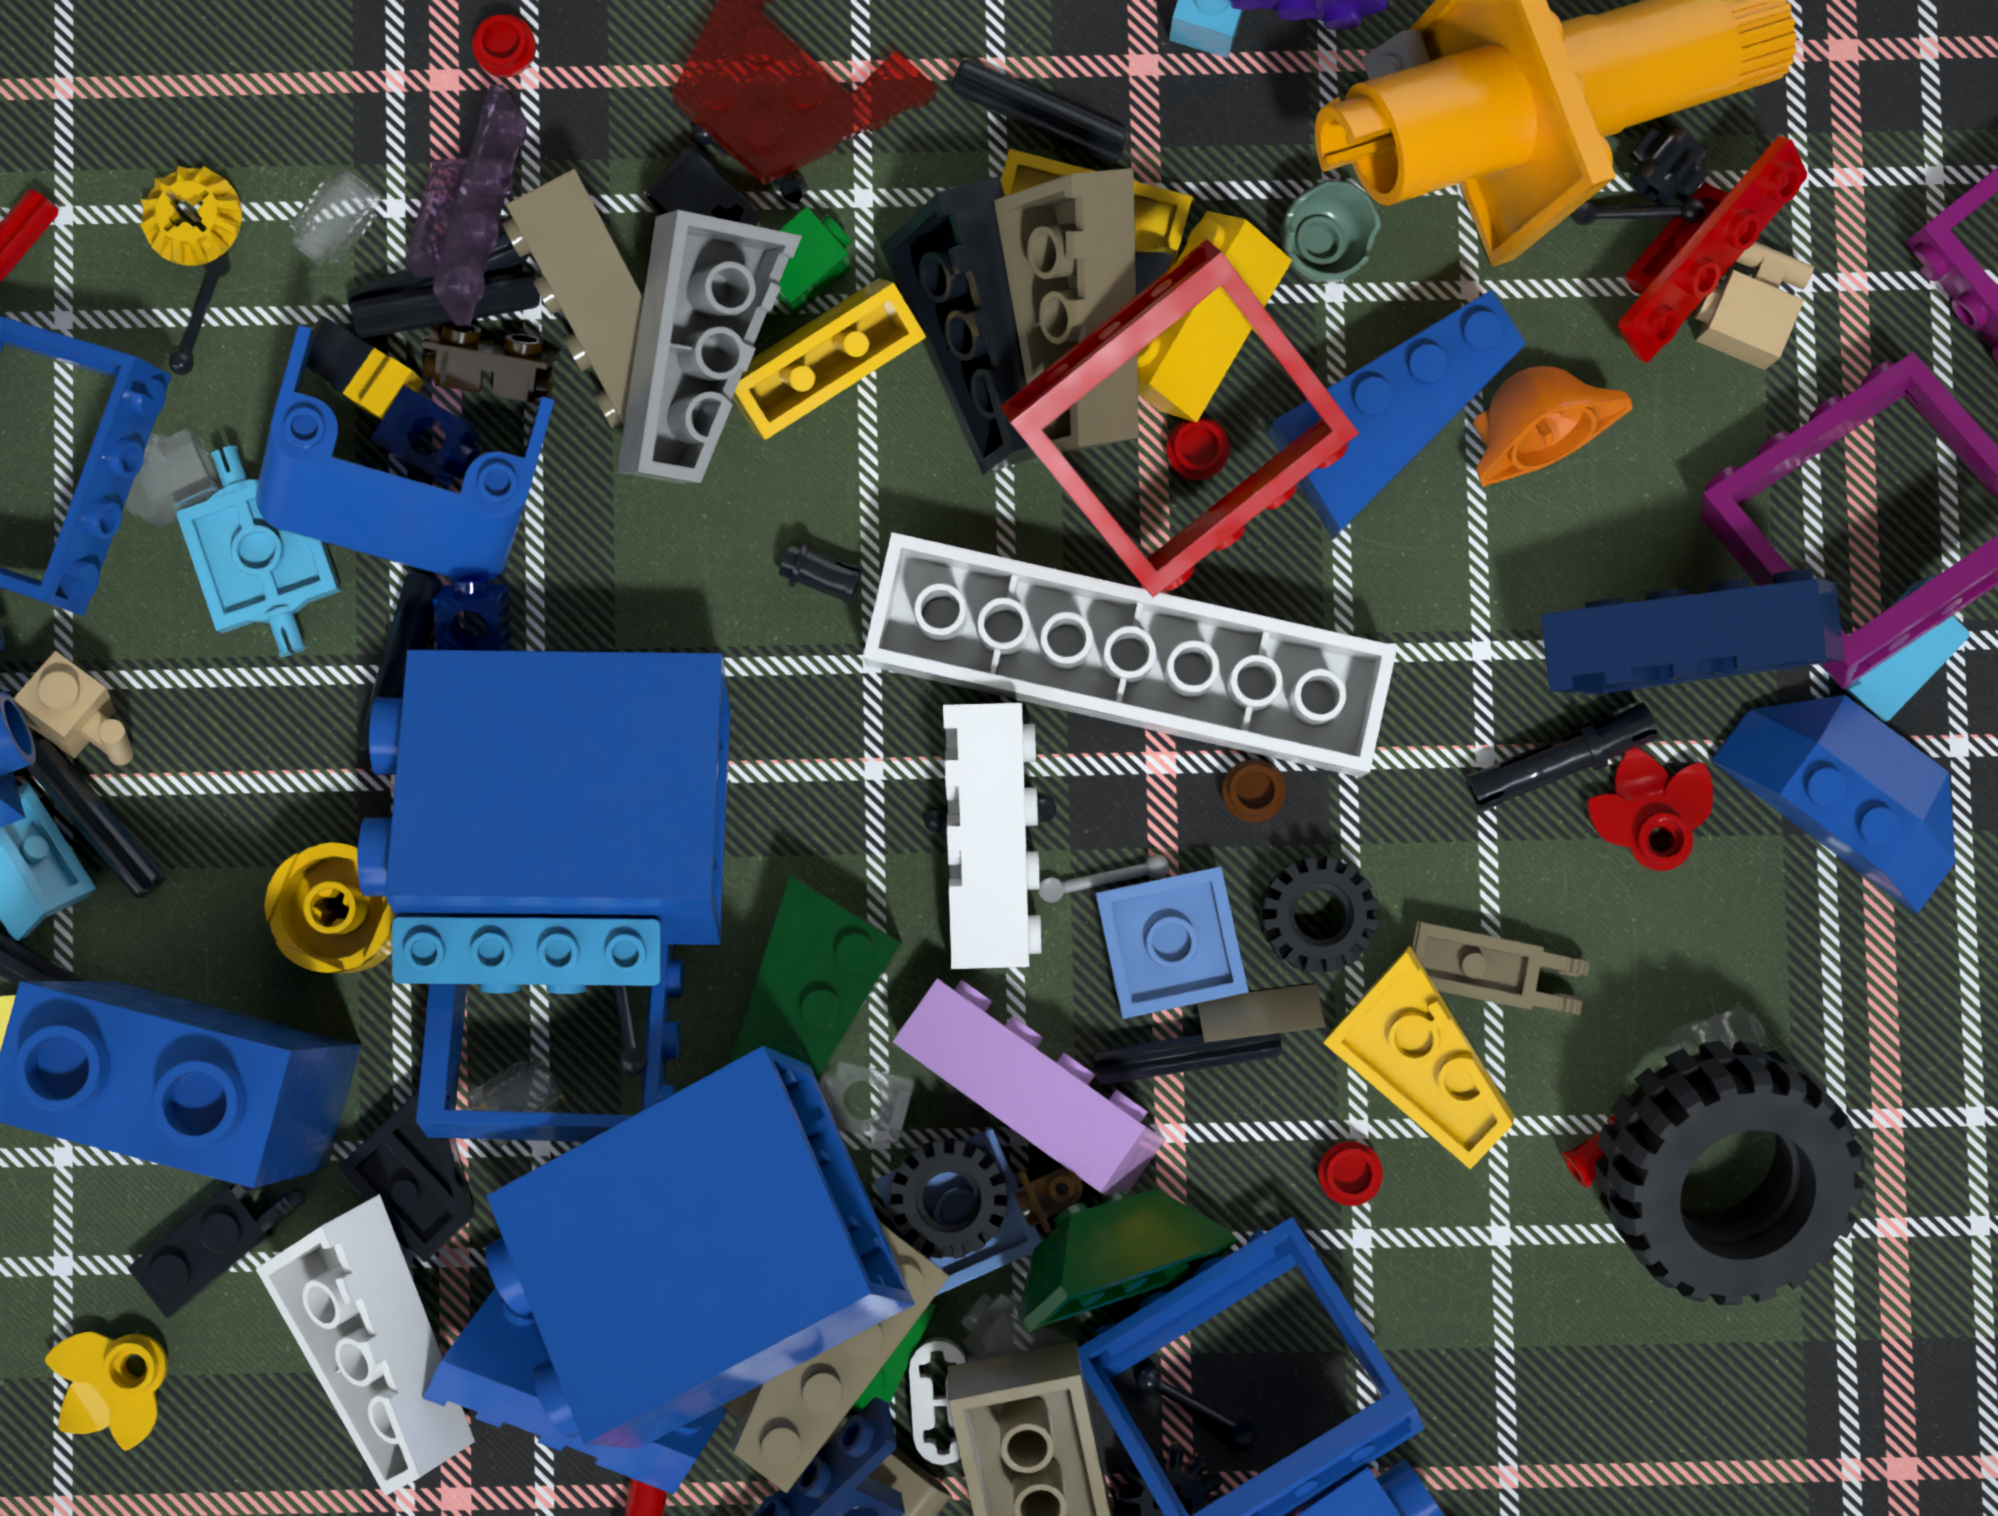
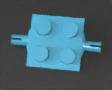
[176,446,342,657]

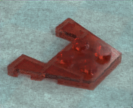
[672,0,937,185]

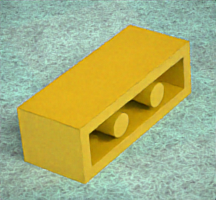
[1137,211,1292,423]
[732,278,926,440]

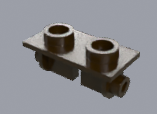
[421,323,560,404]
[1014,1169,1088,1234]

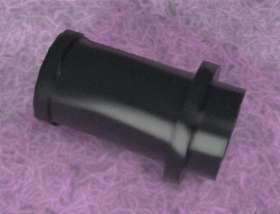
[778,539,863,605]

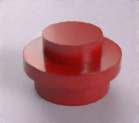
[472,14,536,78]
[1166,417,1230,481]
[1318,1141,1383,1206]

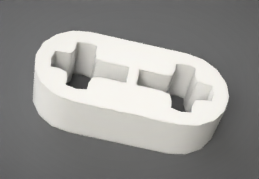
[909,1337,967,1465]

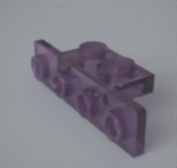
[404,85,527,326]

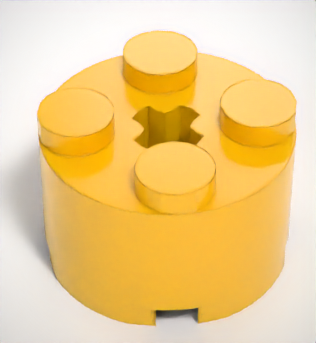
[264,842,395,973]

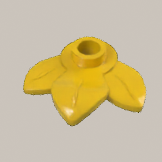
[45,1331,168,1451]

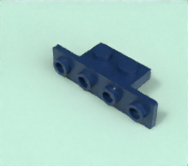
[752,1397,905,1516]

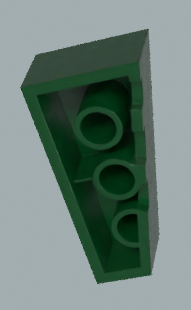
[729,875,902,1082]

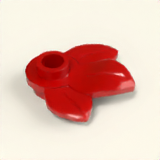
[1587,748,1713,871]

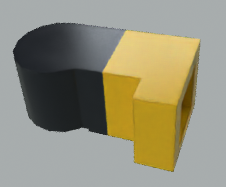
[306,315,424,428]

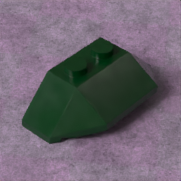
[1017,1189,1237,1332]

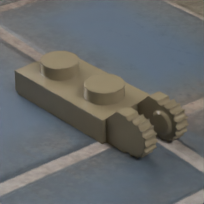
[1410,921,1590,1016]

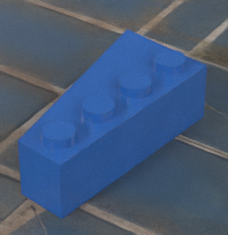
[1267,289,1526,540]
[422,1287,727,1494]

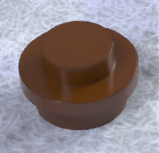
[1222,759,1286,823]

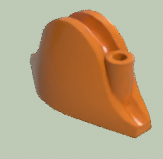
[1473,366,1633,487]

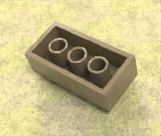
[948,1341,1114,1516]

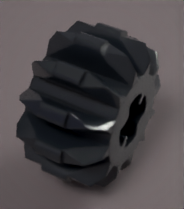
[1116,1442,1223,1516]

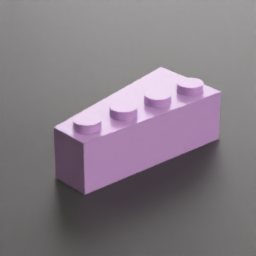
[892,978,1165,1196]

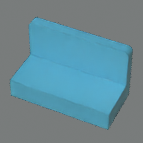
[1827,575,1970,723]
[0,782,96,941]

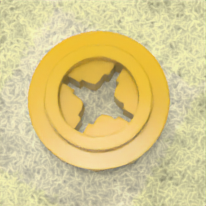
[139,166,242,266]

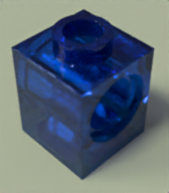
[370,385,480,488]
[433,575,511,651]

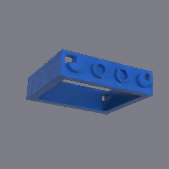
[0,316,172,616]
[416,944,684,1142]
[1078,1217,1425,1516]

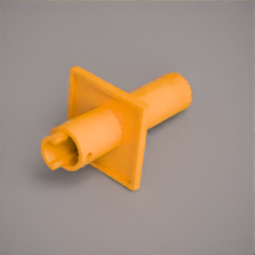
[1315,0,1797,267]

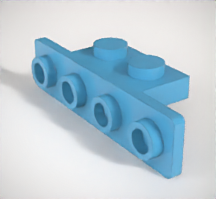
[392,915,662,994]

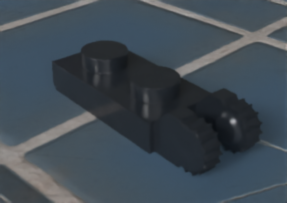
[127,1184,307,1319]

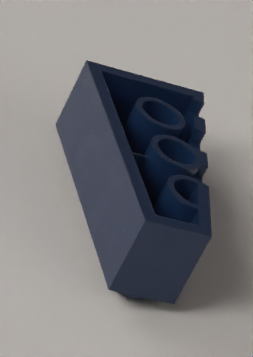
[1541,569,1845,695]

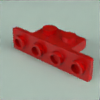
[1618,135,1807,363]

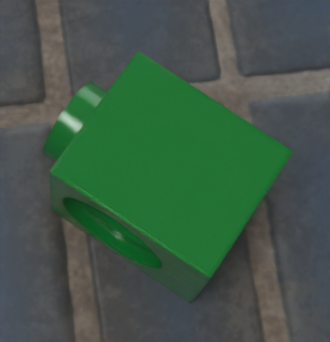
[777,206,852,316]

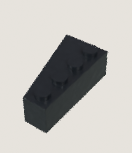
[880,176,1038,475]

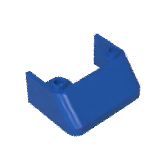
[256,325,554,584]

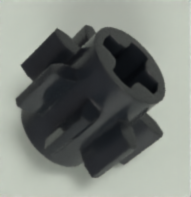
[1627,126,1709,205]

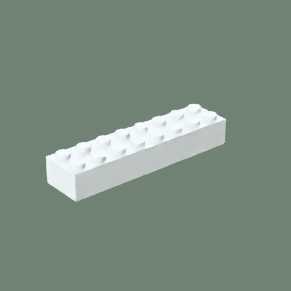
[863,532,1398,777]

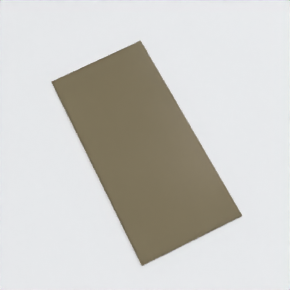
[1197,984,1326,1043]

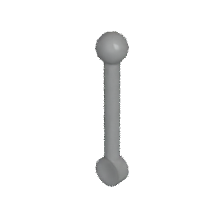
[1039,854,1169,903]

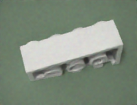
[943,703,1041,969]
[256,1194,475,1496]

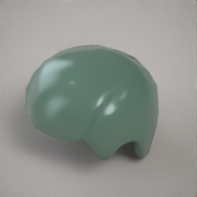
[1280,180,1381,282]

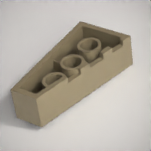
[502,168,643,429]
[994,168,1139,453]
[730,1220,950,1494]

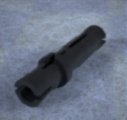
[1465,702,1659,813]

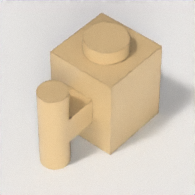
[1694,242,1814,370]
[13,651,134,765]

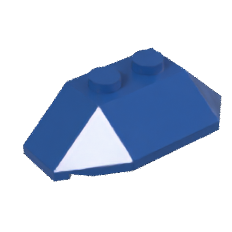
[1710,695,1956,914]

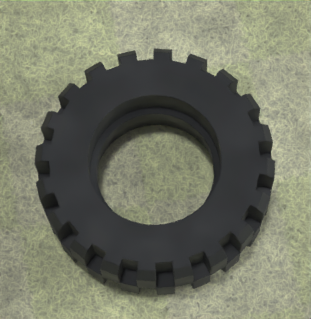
[1595,1041,1865,1305]

